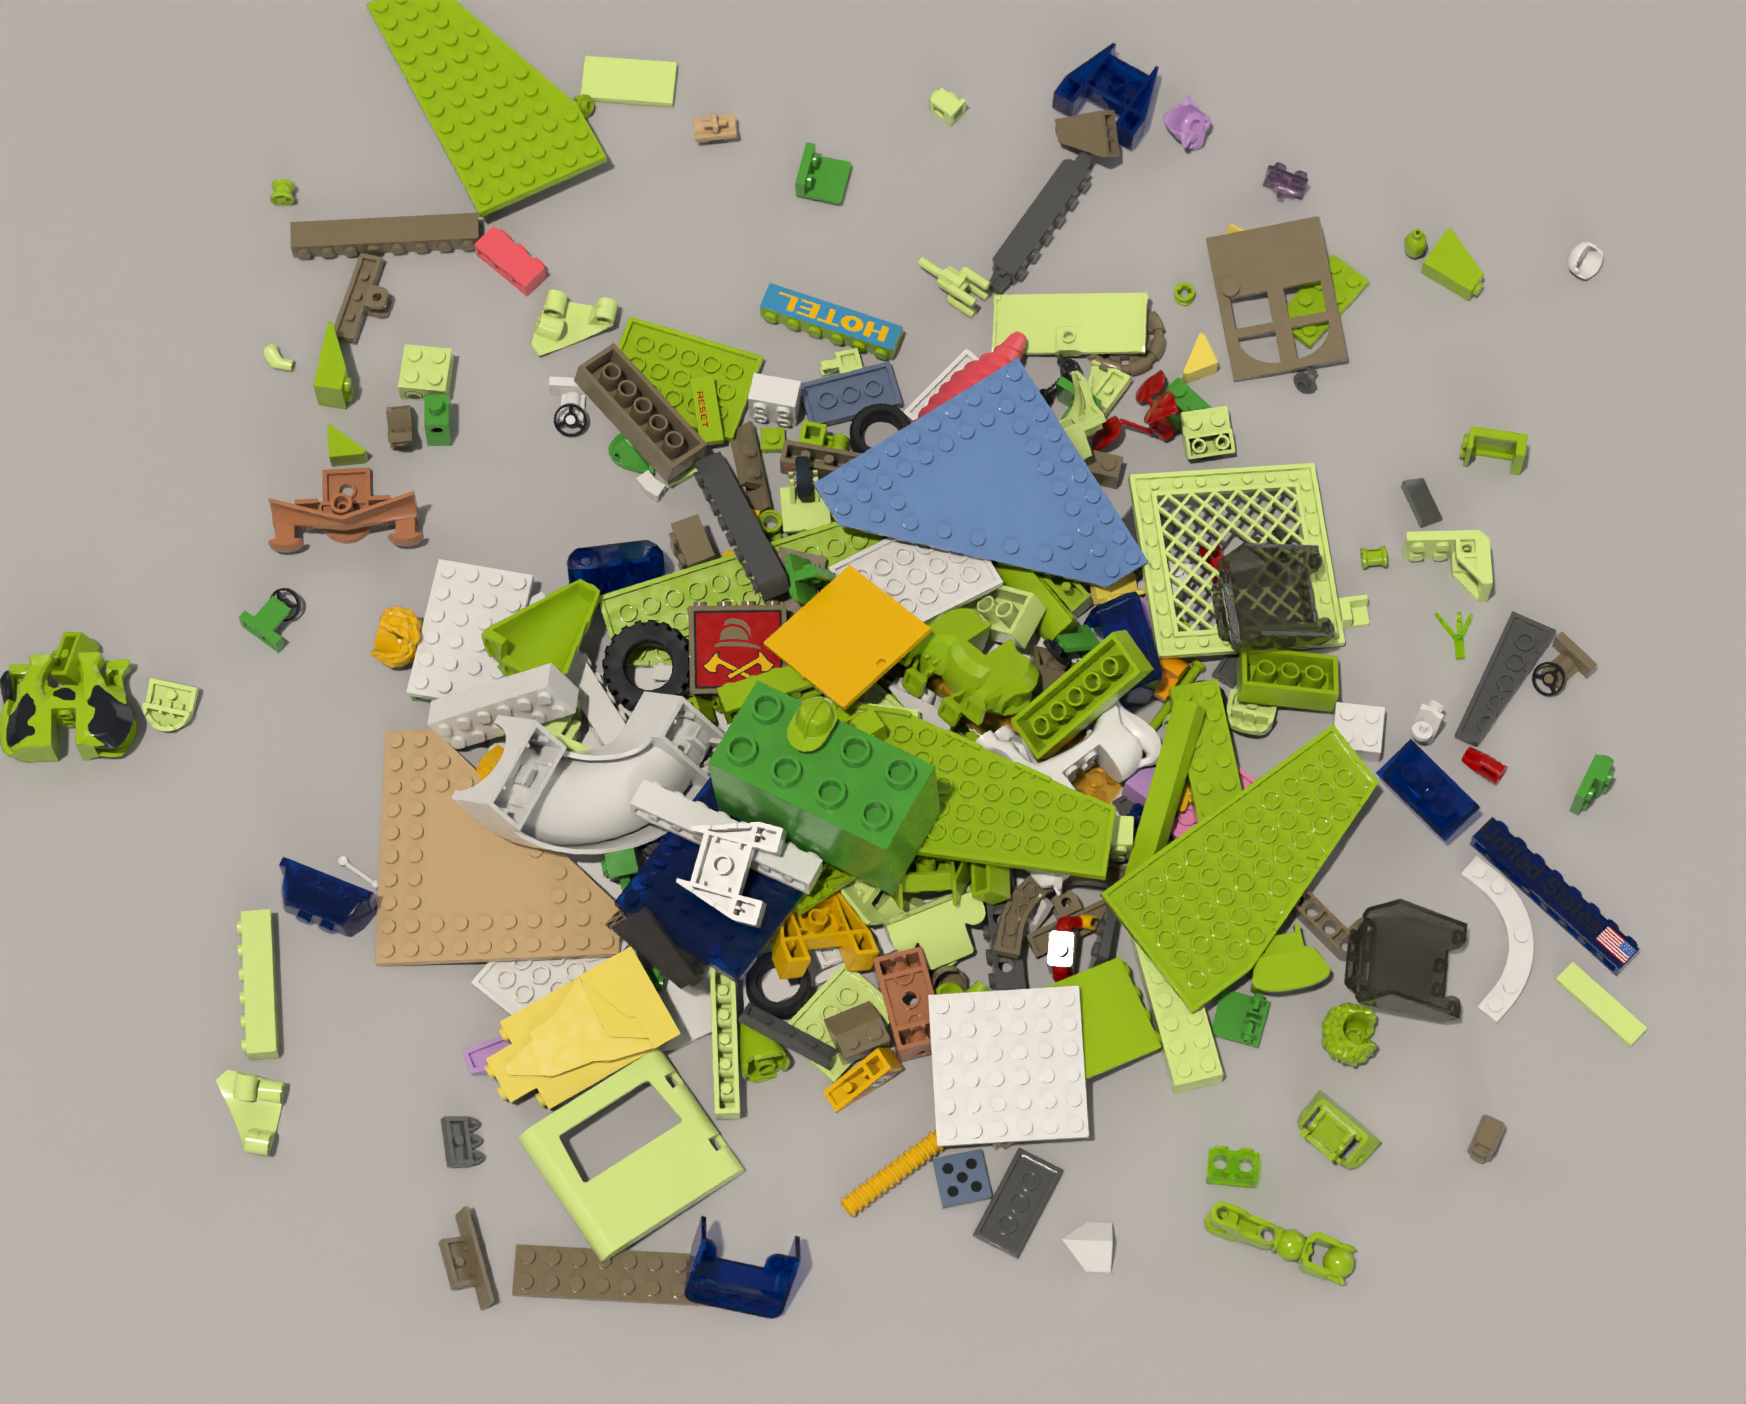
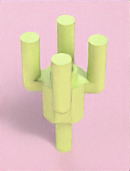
[918,257,991,318]

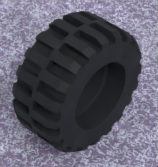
[602,620,690,711]

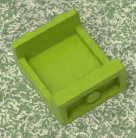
[1459,426,1528,475]

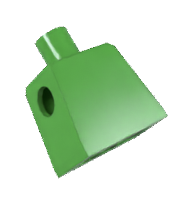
[424,394,452,446]

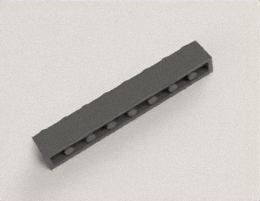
[693,451,789,601]

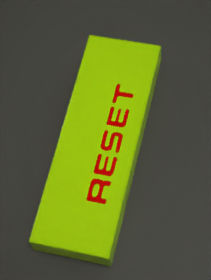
[690,376,724,446]

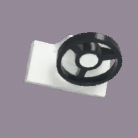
[549,376,588,437]

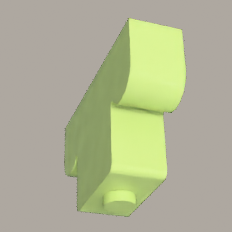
[882,884,986,970]

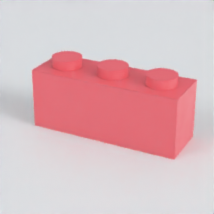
[474,226,546,297]

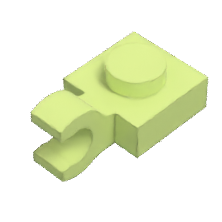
[820,348,863,377]

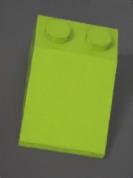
[313,322,354,410]

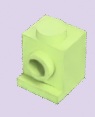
[929,88,966,127]

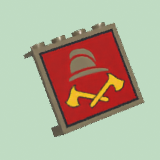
[687,601,788,696]

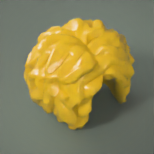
[370,606,423,669]

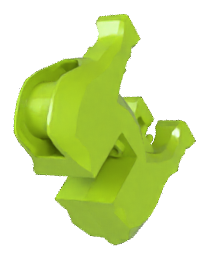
[899,607,1039,727]

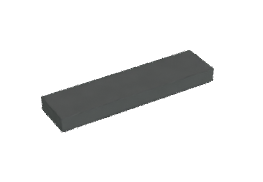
[738,1002,837,1068]

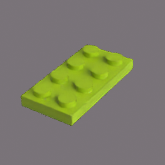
[1287,254,1369,350]

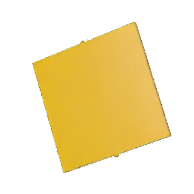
[763,565,932,711]

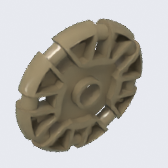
[1085,308,1166,376]

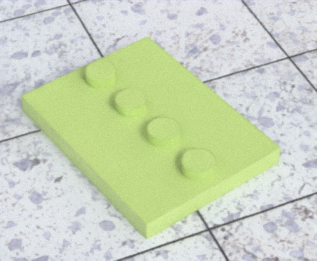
[788,963,890,1083]

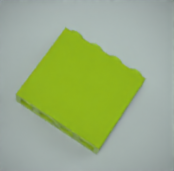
[1044,957,1161,1081]

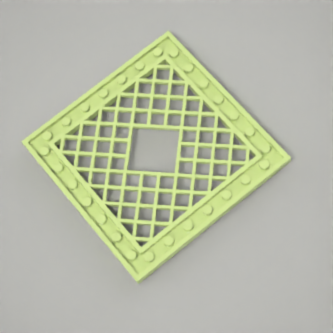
[1128,463,1345,659]

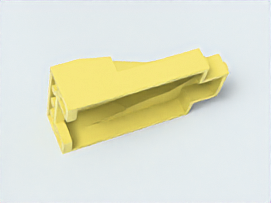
[484,946,681,1110]

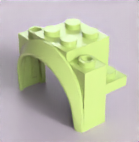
[1059,370,1106,460]

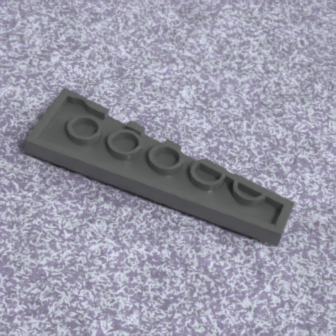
[1454,611,1556,747]

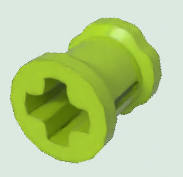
[1360,546,1387,569]

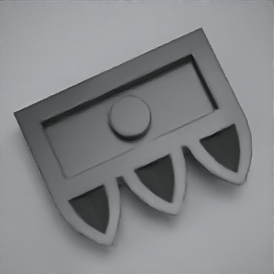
[441,1116,485,1167]

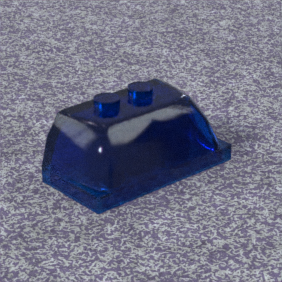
[567,540,665,607]
[1376,739,1481,843]
[279,857,378,937]

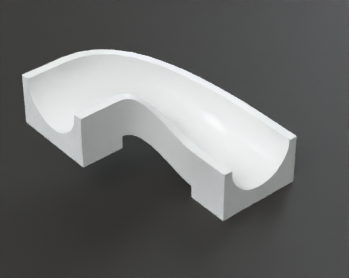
[451,691,725,854]

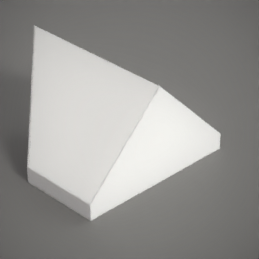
[1062,1222,1113,1273]

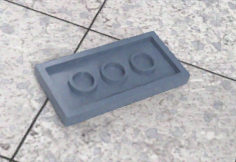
[801,361,902,426]

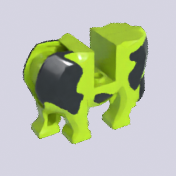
[0,652,138,763]

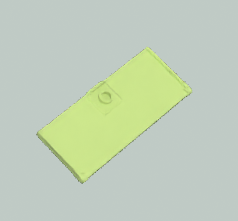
[992,292,1149,357]

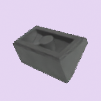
[1401,478,1443,528]

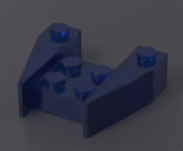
[1052,43,1159,150]

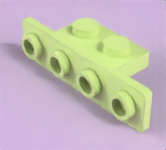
[839,878,884,925]

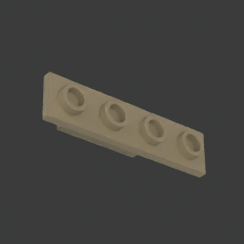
[731,421,771,514]
[438,1206,495,1310]

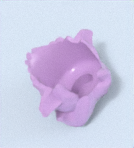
[1162,96,1211,150]

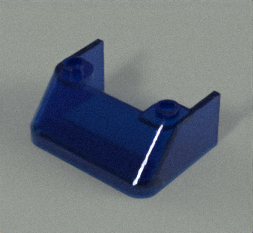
[1083,592,1162,708]
[684,1216,801,1319]

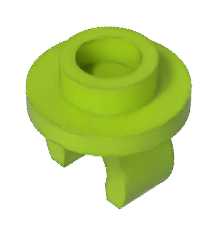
[573,94,594,118]

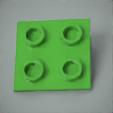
[1211,989,1271,1048]

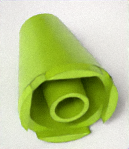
[737,1018,790,1083]

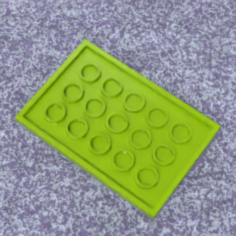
[618,316,764,442]

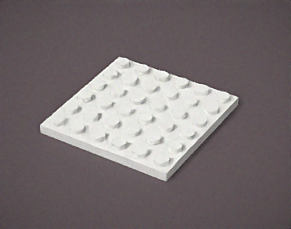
[928,986,1089,1147]

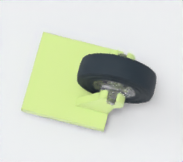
[780,456,831,534]

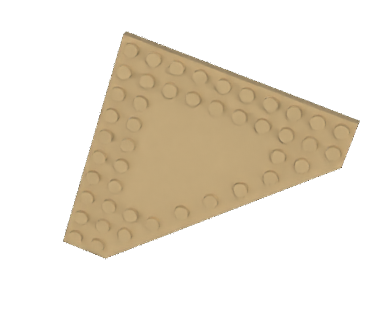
[375,729,622,966]

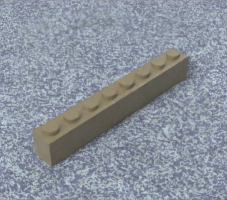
[290,213,480,259]

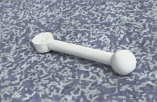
[338,856,379,889]

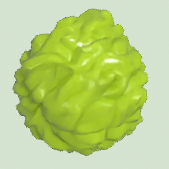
[1321,1002,1377,1067]

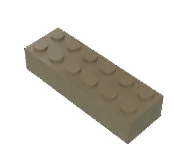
[574,343,707,482]

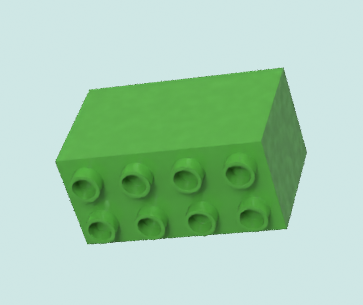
[708,680,940,895]

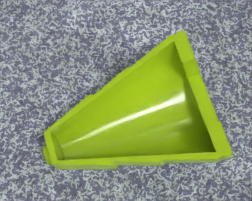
[482,579,600,677]

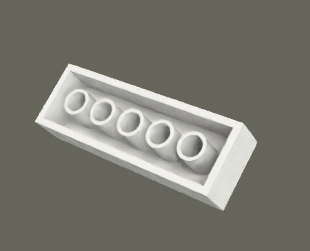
[427,663,579,750]

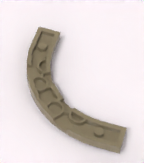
[993,861,1127,959]

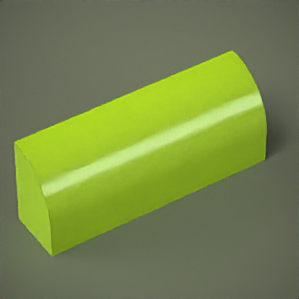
[995,563,1080,641]

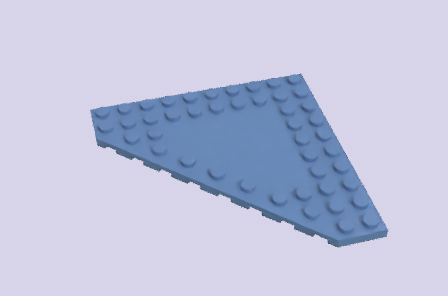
[813,358,1148,588]

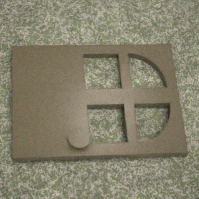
[1206,216,1348,382]

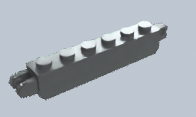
[989,151,1093,294]

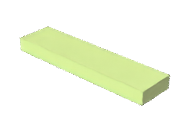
[1555,962,1647,1048]

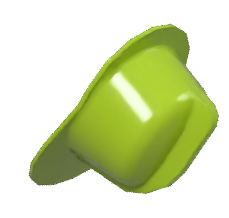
[787,696,838,752]

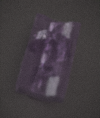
[1263,162,1308,200]

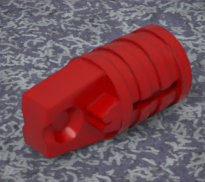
[1461,747,1508,785]

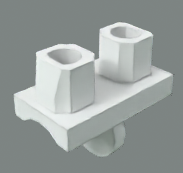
[1409,700,1444,745]

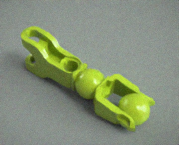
[1204,1201,1357,1285]

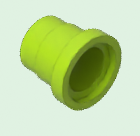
[758,510,782,537]

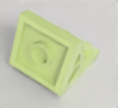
[1402,530,1493,602]

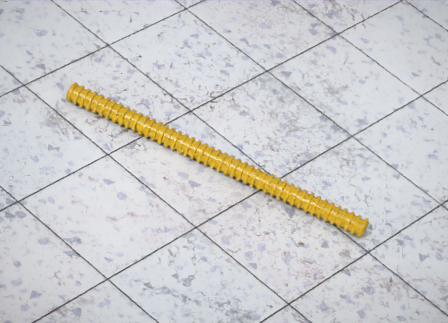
[840,1128,948,1217]

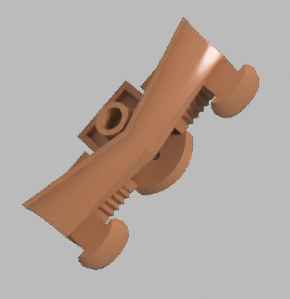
[268,467,424,553]

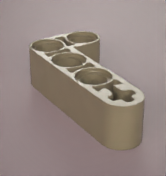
[1291,888,1376,962]

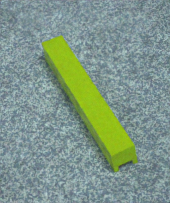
[1124,698,1206,876]

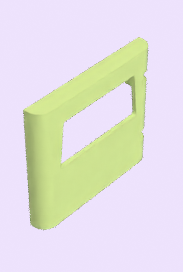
[518,1048,745,1263]

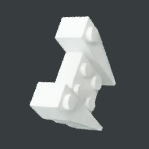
[676,822,787,929]

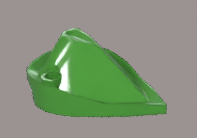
[608,433,654,475]

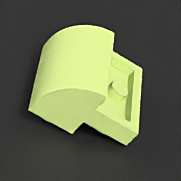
[1179,406,1235,460]

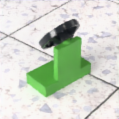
[239,588,301,653]
[1043,625,1100,665]

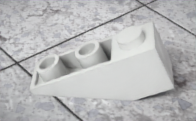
[889,676,955,732]

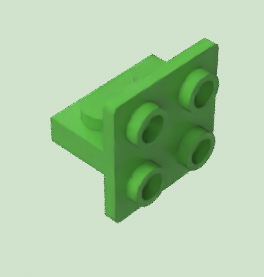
[785,554,836,605]

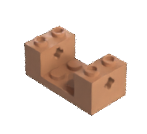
[873,946,935,1062]

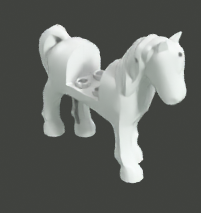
[975,700,1162,896]

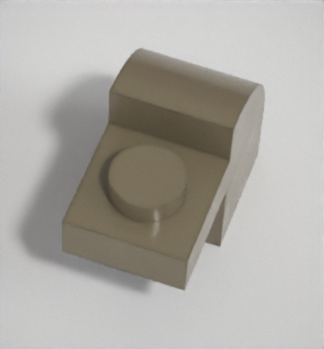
[386,405,414,448]

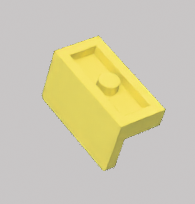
[1089,571,1146,605]

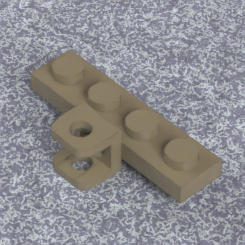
[334,253,393,343]
[1025,890,1118,958]

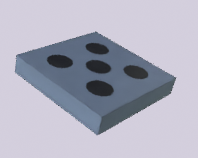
[932,1149,992,1209]

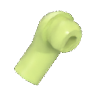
[263,344,294,371]

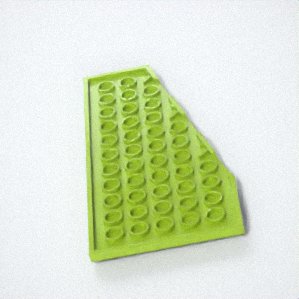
[1100,724,1379,1014]

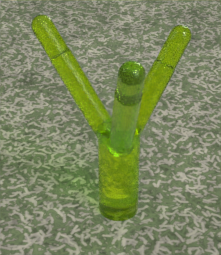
[1434,612,1473,660]

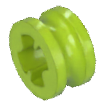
[1174,282,1195,306]

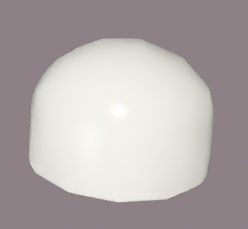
[1567,241,1604,279]

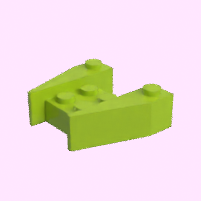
[889,855,971,909]

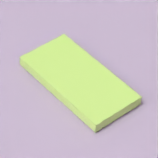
[581,56,677,107]

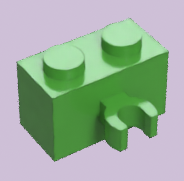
[600,848,639,895]

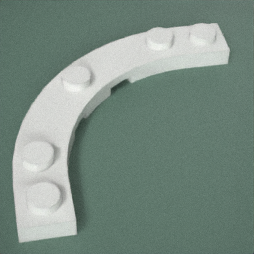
[1460,856,1534,1025]

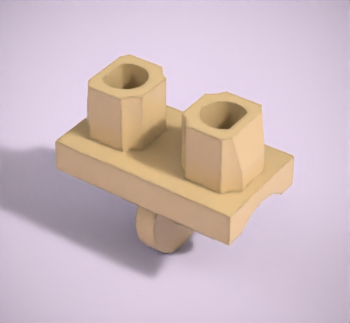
[693,113,737,143]

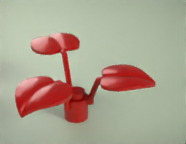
[1092,370,1179,451]

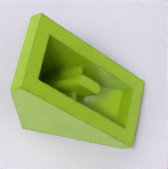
[327,424,368,467]

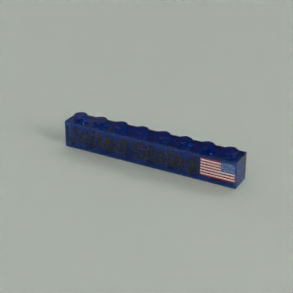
[1470,817,1640,977]

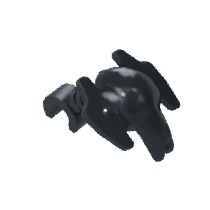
[1039,353,1081,405]

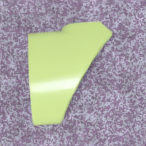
[530,290,618,356]
[216,1070,285,1156]

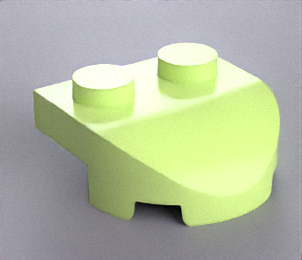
[143,678,199,731]
[1225,688,1277,735]

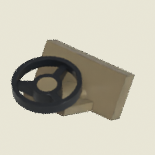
[1532,632,1597,696]

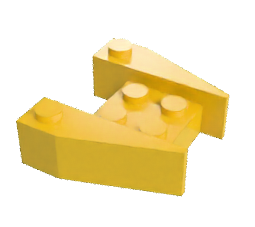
[772,888,879,980]

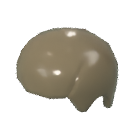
[930,966,967,995]

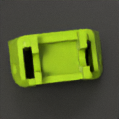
[1250,923,1330,993]
[1297,1090,1381,1169]

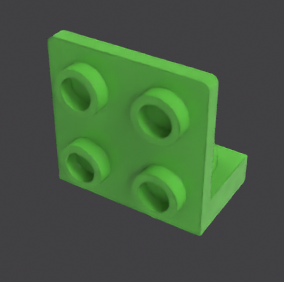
[795,142,851,205]

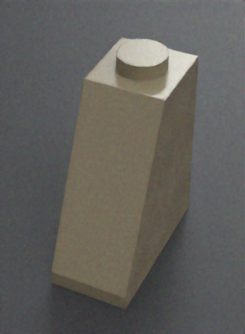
[1055,110,1120,158]

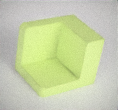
[1338,595,1370,629]

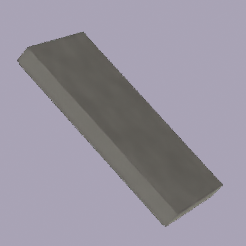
[973,1148,1064,1259]

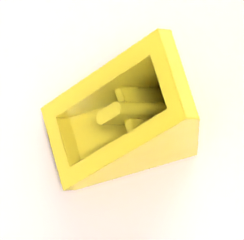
[1182,333,1218,384]

